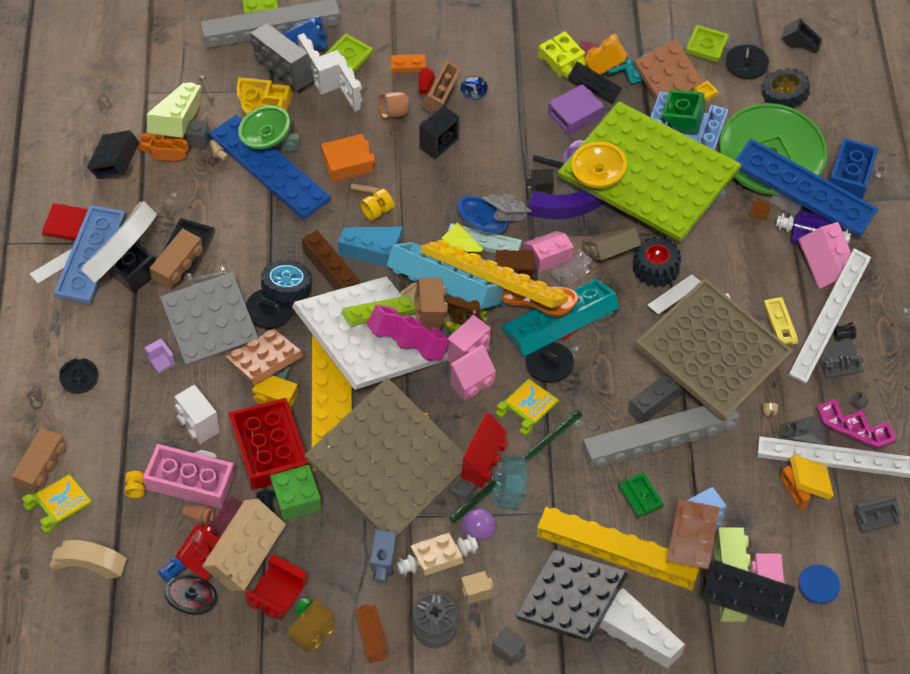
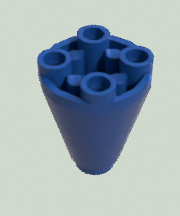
[282,15,327,51]

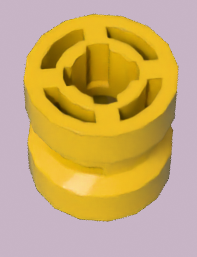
[124,471,145,498]

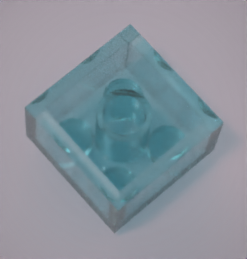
[491,456,528,510]

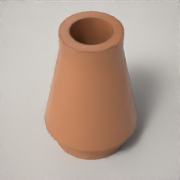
[182,504,214,525]

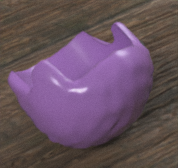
[461,508,497,541]

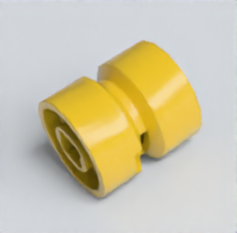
[360,188,394,221]

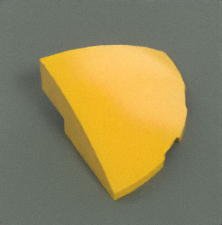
[237,77,293,114]

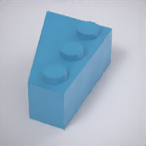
[338,226,403,268]

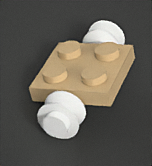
[396,533,478,577]

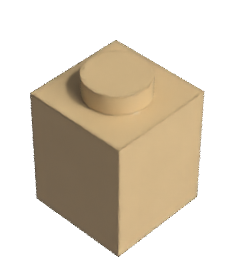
[461,571,494,605]

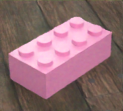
[143,444,236,509]

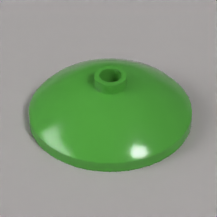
[238,105,291,149]

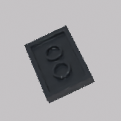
[162,218,215,275]

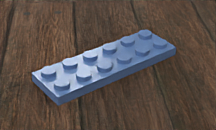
[54,205,126,304]

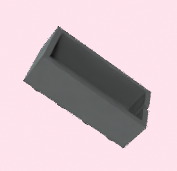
[250,23,314,91]

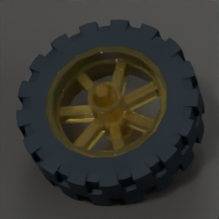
[762,68,810,108]

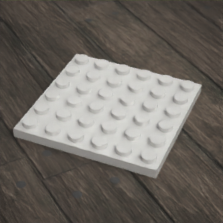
[292,276,448,390]

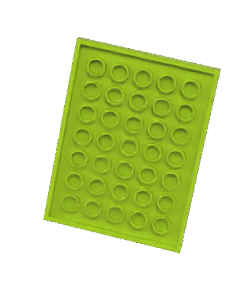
[558,101,741,242]

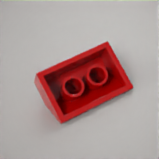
[461,412,509,488]

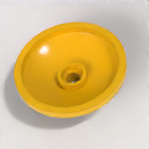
[571,142,627,188]

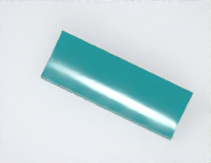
[501,278,619,357]

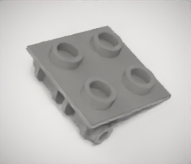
[482,194,532,221]

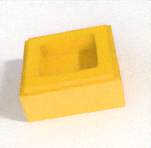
[693,80,718,102]

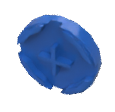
[798,565,841,605]

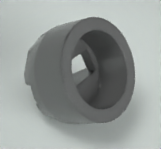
[850,391,868,409]

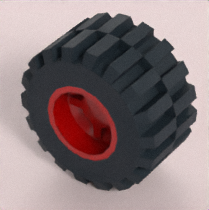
[633,237,681,288]

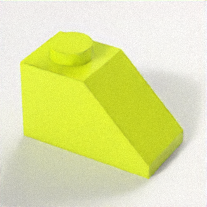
[442,222,485,253]

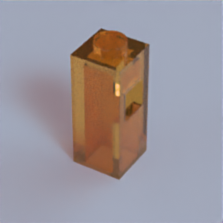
[355,605,388,664]

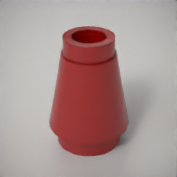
[418,68,435,95]

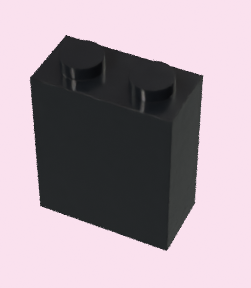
[87,130,140,179]

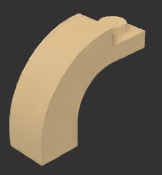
[50,540,127,579]

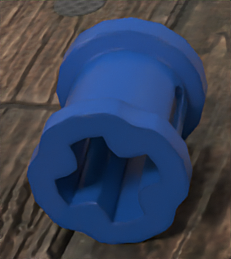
[157,556,185,583]

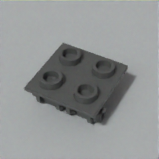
[820,339,864,378]

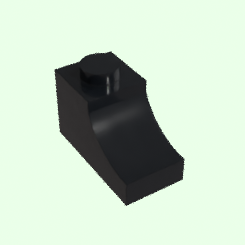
[781,18,822,53]

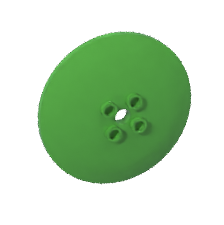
[719,103,827,195]

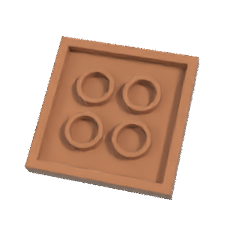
[633,39,703,101]
[225,329,303,385]

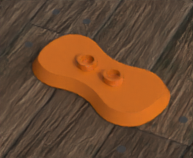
[501,286,578,317]

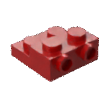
[175,524,222,581]

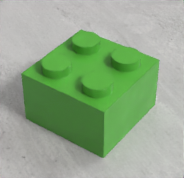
[270,465,322,521]

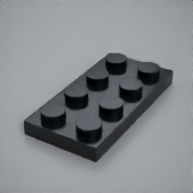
[701,560,796,627]

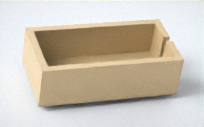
[202,499,286,592]

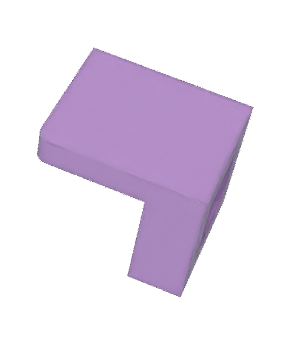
[145,339,175,373]

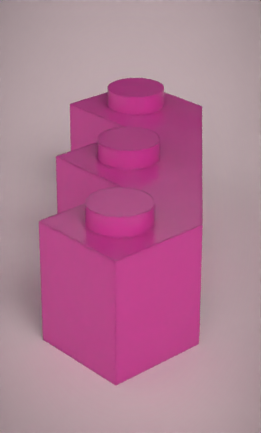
[366,305,450,361]
[817,399,897,451]

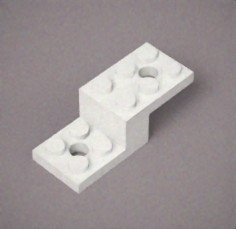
[298,33,362,112]

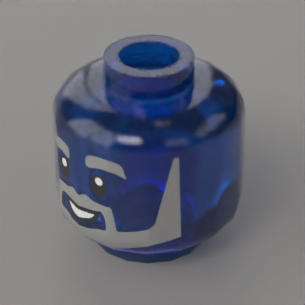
[460,76,488,99]

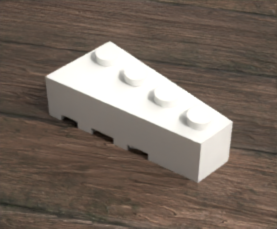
[599,588,685,668]

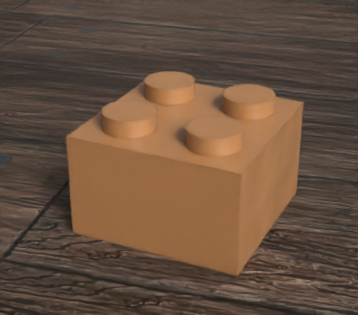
[414,278,448,330]

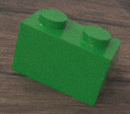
[661,90,706,133]

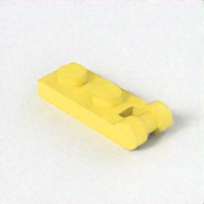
[763,297,798,345]

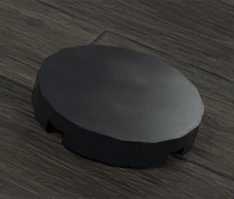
[59,358,99,394]

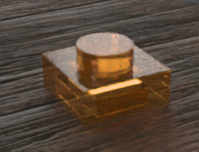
[749,199,772,221]

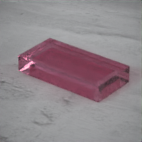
[209,496,243,536]

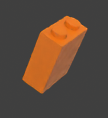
[321,134,376,182]

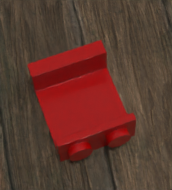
[245,554,308,621]

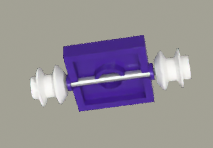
[776,210,851,245]

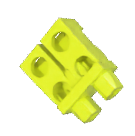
[538,31,588,80]

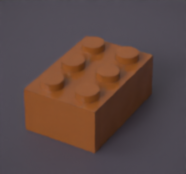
[666,499,720,571]

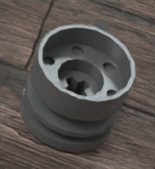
[413,593,457,648]

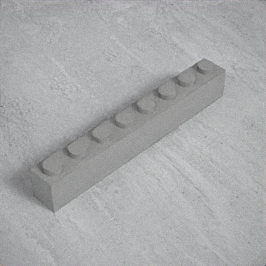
[201,0,340,48]
[582,405,740,469]

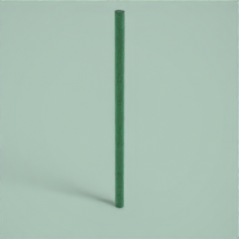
[449,410,583,523]

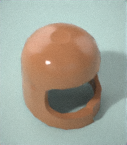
[378,92,410,119]

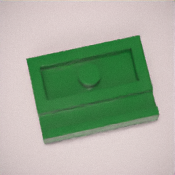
[618,472,664,519]

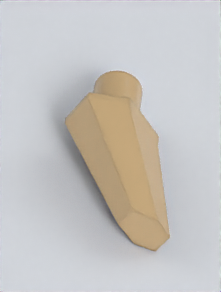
[210,139,228,161]

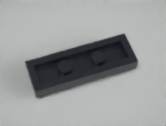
[568,61,622,104]

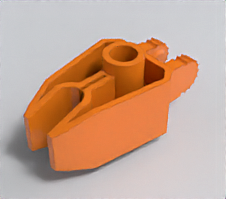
[137,133,189,161]

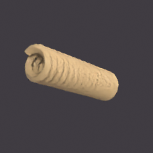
[351,184,379,194]

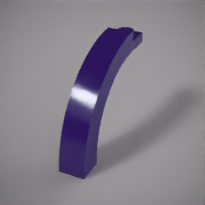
[528,190,605,219]

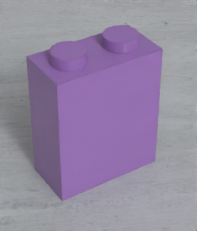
[548,84,604,136]

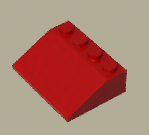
[229,398,309,490]

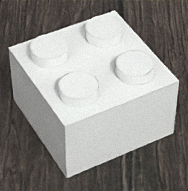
[174,384,220,444]

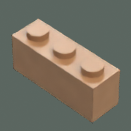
[421,60,461,113]
[150,229,203,289]
[11,428,66,493]

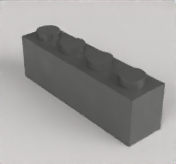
[628,374,687,423]

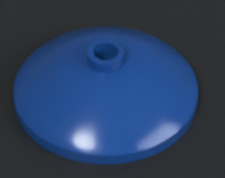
[457,196,509,234]

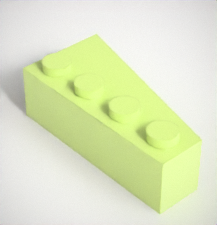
[147,83,201,138]

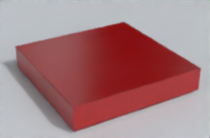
[42,203,88,241]

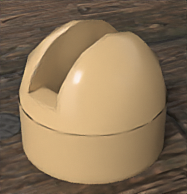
[762,403,778,417]

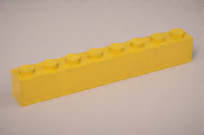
[536,507,699,590]

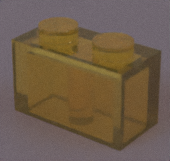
[287,600,336,653]

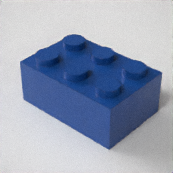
[830,138,879,200]

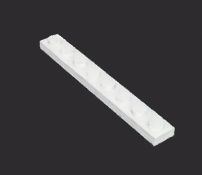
[788,248,871,385]
[757,436,910,478]

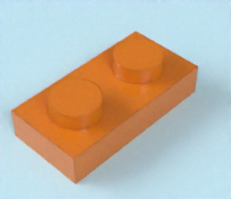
[391,54,426,73]
[780,466,810,510]

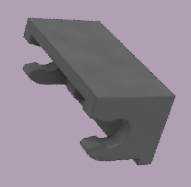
[853,495,902,533]

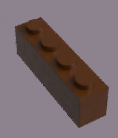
[302,230,360,291]

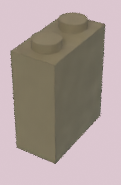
[582,226,641,260]

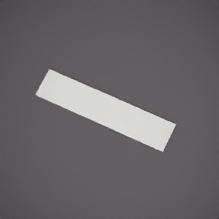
[30,249,72,283]
[648,274,701,314]

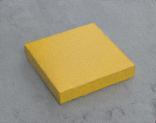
[790,454,834,500]

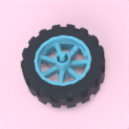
[261,260,312,303]

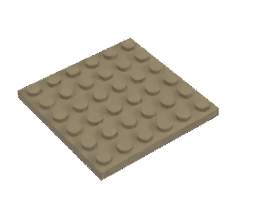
[634,278,794,421]
[304,377,465,536]

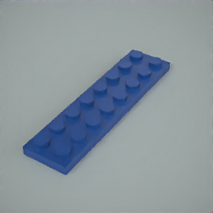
[209,115,331,220]
[735,139,879,237]

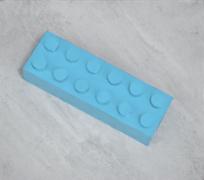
[387,242,504,310]

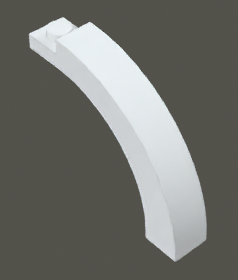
[81,201,157,283]

